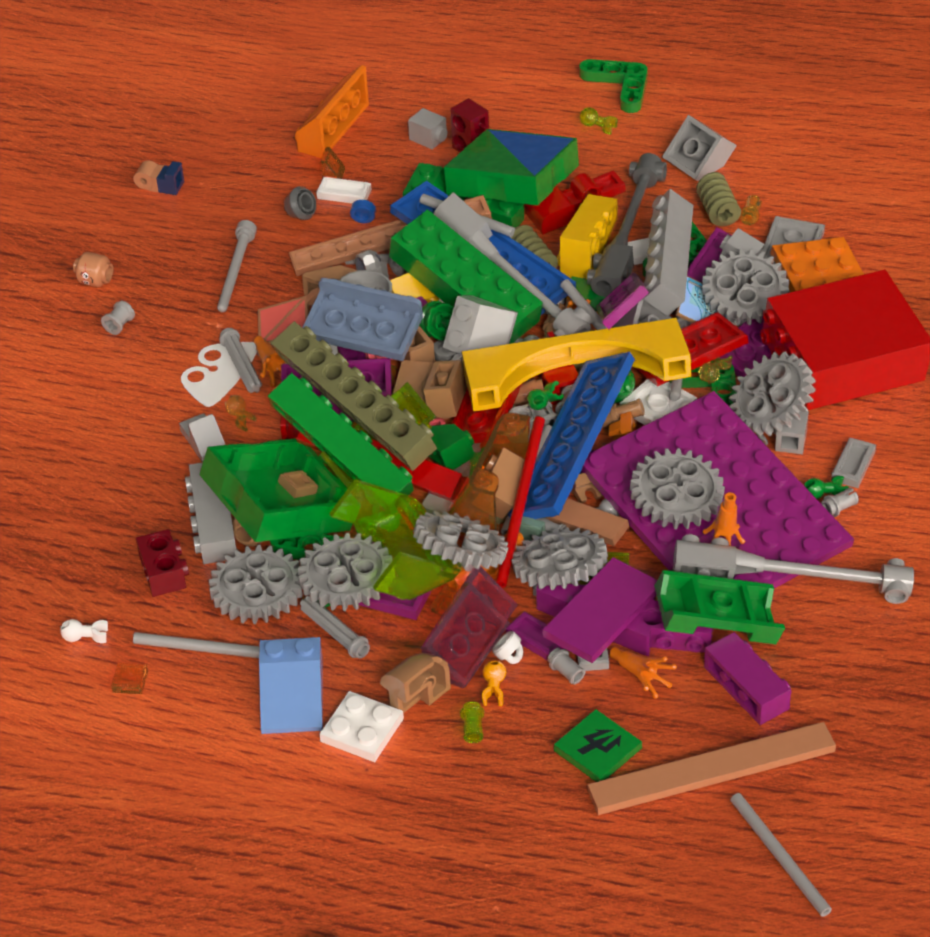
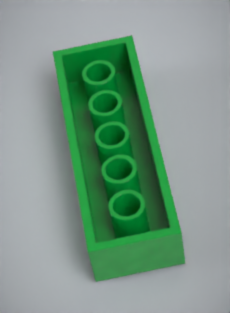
[389,209,543,344]

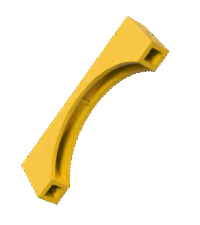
[462,318,691,411]

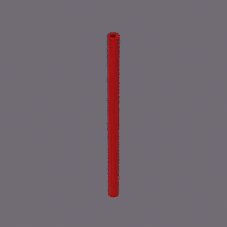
[495,416,545,588]

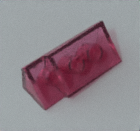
[421,566,518,688]

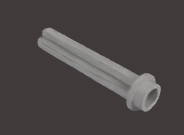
[219,328,262,393]
[300,596,370,659]

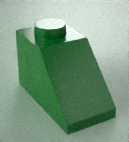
[427,424,476,470]

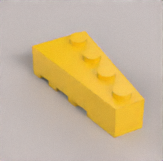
[557,194,618,279]

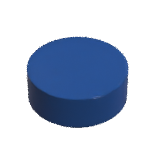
[350,200,376,223]

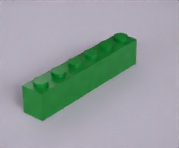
[268,373,414,512]

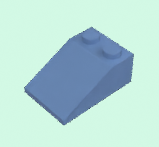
[259,637,323,734]

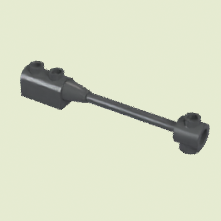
[587,153,667,297]

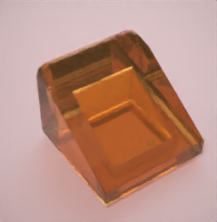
[320,147,345,179]

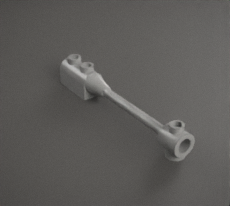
[434,192,593,337]
[673,534,914,604]

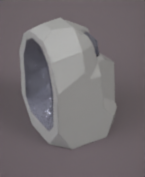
[355,250,389,278]

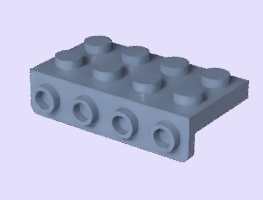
[302,278,423,361]

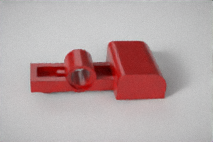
[524,170,626,235]

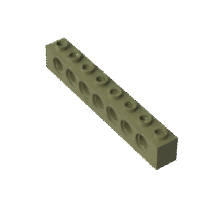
[271,321,437,471]

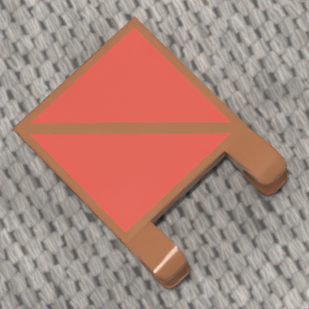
[258,287,320,344]

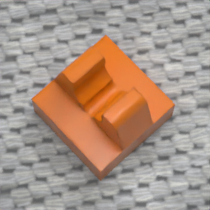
[609,412,638,441]

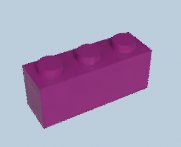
[704,632,791,725]

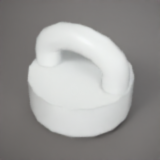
[493,631,524,664]

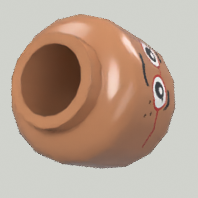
[73,252,113,288]

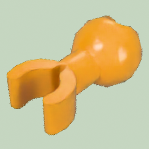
[482,661,507,706]

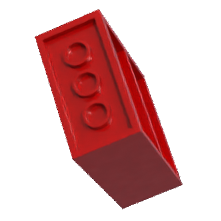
[760,269,930,410]

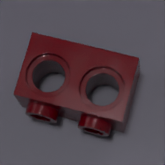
[450,98,489,152]
[136,529,189,597]

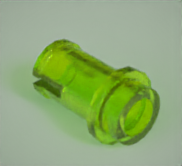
[460,702,484,743]

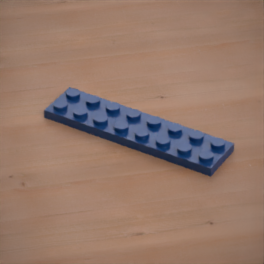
[390,181,576,315]
[508,352,635,519]

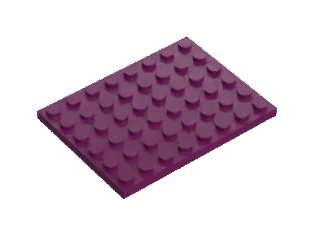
[581,391,854,589]

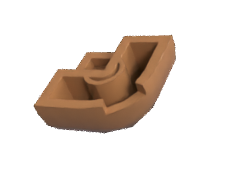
[380,653,451,713]

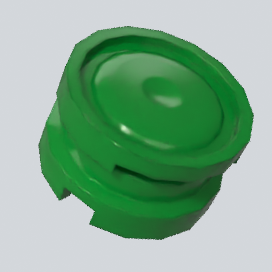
[419,301,454,340]

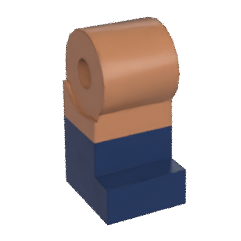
[133,160,184,195]

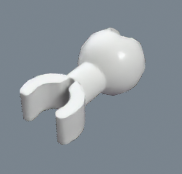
[60,619,108,643]

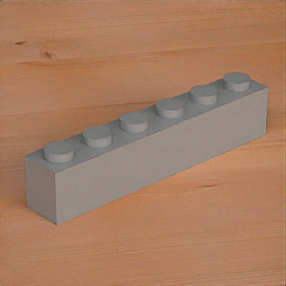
[643,189,694,316]

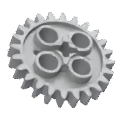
[702,249,789,325]
[729,352,816,437]
[630,448,725,529]
[413,511,509,569]
[512,527,608,590]
[298,533,394,611]
[209,545,303,624]

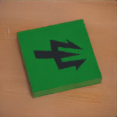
[554,709,642,782]

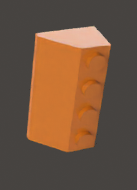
[295,65,369,159]

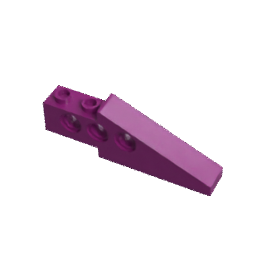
[536,584,714,656]

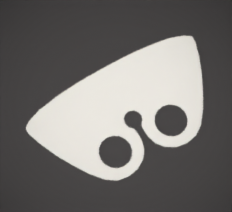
[181,342,257,407]

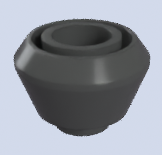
[284,186,316,220]

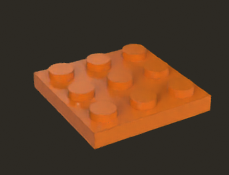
[770,237,864,292]

